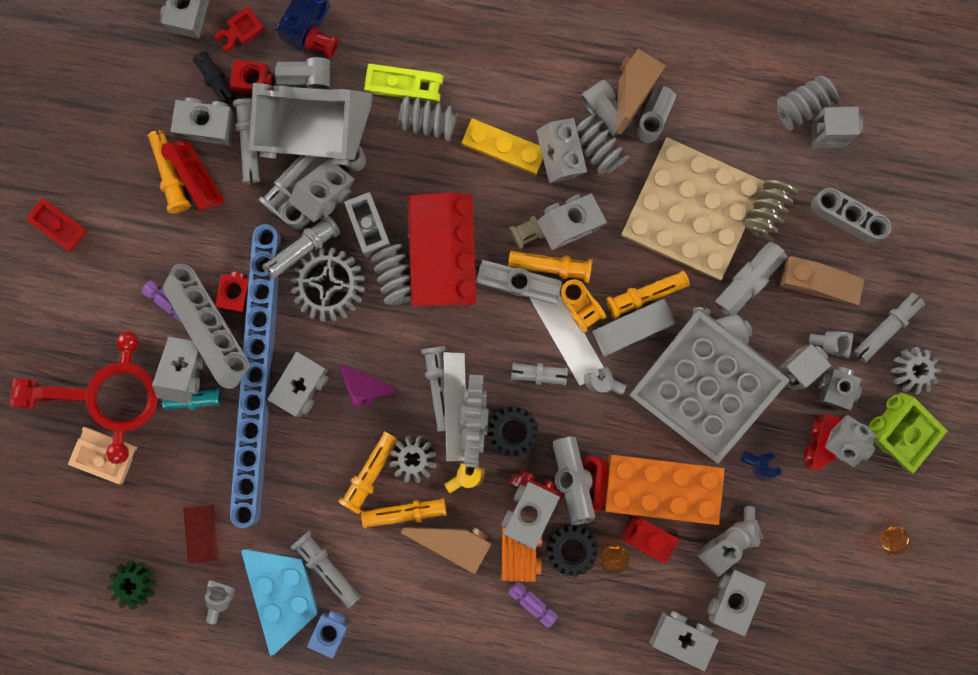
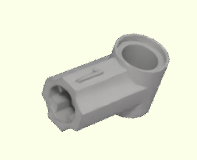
[275,57,330,90]
[580,79,632,138]
[636,86,677,143]

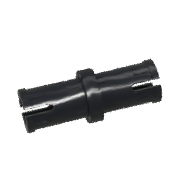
[192,51,237,104]

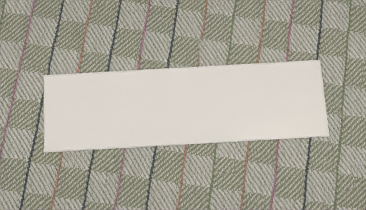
[530,296,604,386]
[443,352,466,461]

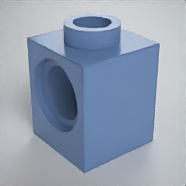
[307,610,350,659]

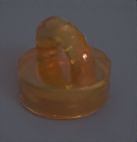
[880,526,911,556]
[601,545,629,573]

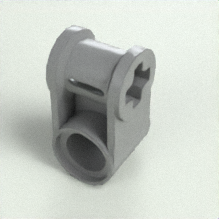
[697,526,751,576]

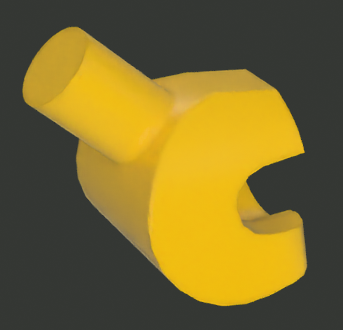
[444,463,484,493]

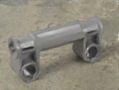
[258,145,366,231]

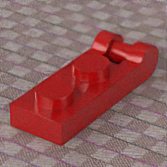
[161,140,225,211]

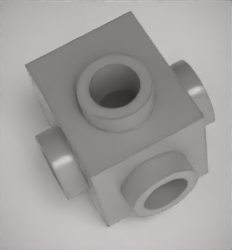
[817,366,862,411]
[825,414,876,467]

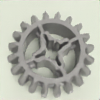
[290,248,365,322]

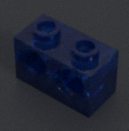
[276,0,330,52]

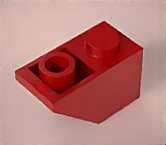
[803,414,842,470]

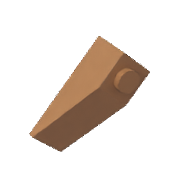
[617,48,666,134]
[777,256,865,306]
[401,526,491,574]

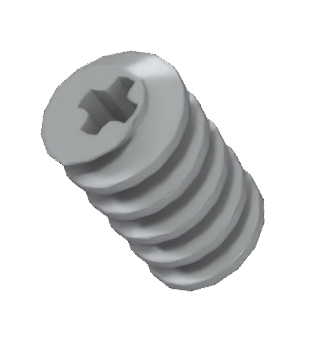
[777,75,839,131]
[397,95,457,141]
[576,113,630,174]
[371,244,411,305]

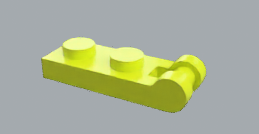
[364,64,444,104]

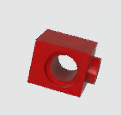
[230,60,274,96]
[215,271,249,314]

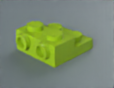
[869,393,947,474]

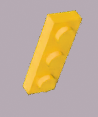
[461,118,543,176]

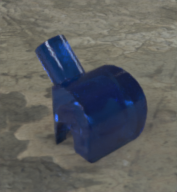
[740,451,782,481]

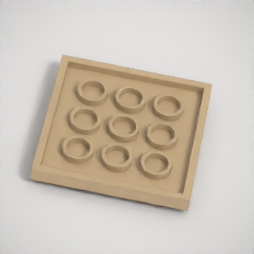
[621,137,765,282]

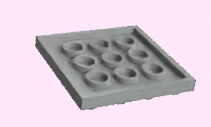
[629,308,790,464]

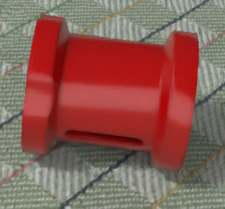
[305,26,340,60]

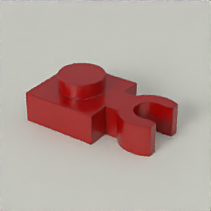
[214,6,266,53]

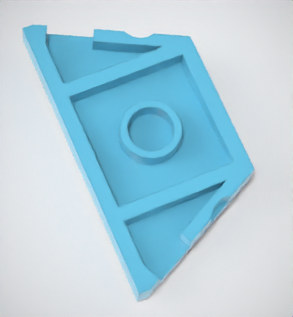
[241,549,319,656]

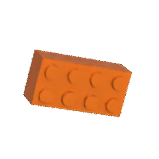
[603,455,725,525]

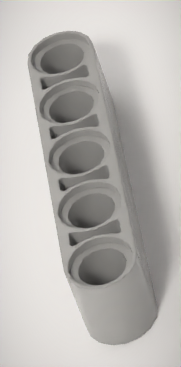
[163,264,249,389]

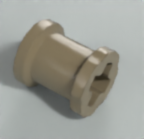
[509,216,544,249]

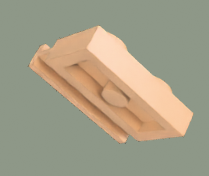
[68,427,138,484]

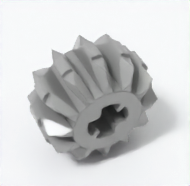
[890,347,942,395]
[390,436,437,483]

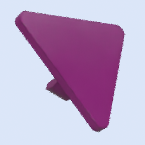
[340,364,397,408]

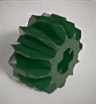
[106,561,157,610]

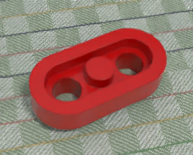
[582,456,609,512]
[509,469,564,504]

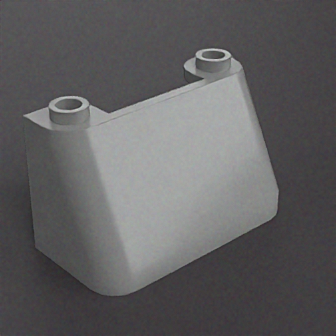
[249,83,373,165]

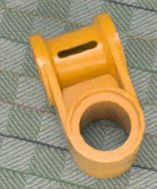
[559,279,607,333]

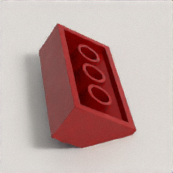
[408,192,477,308]

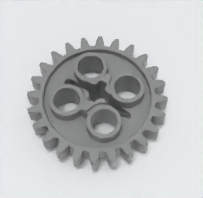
[460,375,488,468]

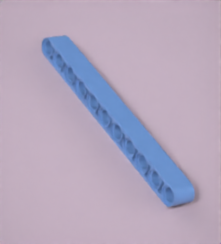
[230,224,282,528]

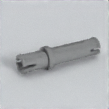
[853,293,925,363]

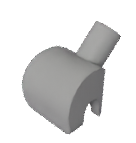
[809,331,853,359]
[584,367,626,395]
[733,506,764,548]
[204,580,235,624]

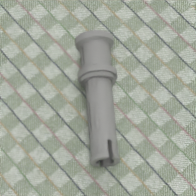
[233,98,260,184]
[263,216,340,279]
[421,346,446,432]
[290,531,361,609]

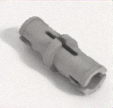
[511,362,568,386]

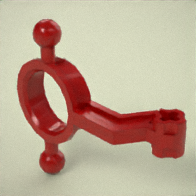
[9,332,158,465]

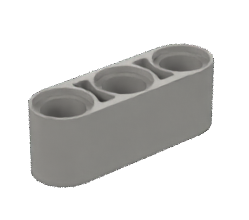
[811,188,891,244]
[592,299,676,357]

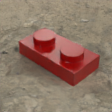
[25,198,88,253]

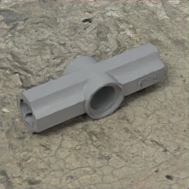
[714,241,788,316]
[476,260,562,305]
[553,437,596,525]

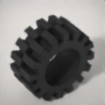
[488,406,538,456]
[547,525,598,577]

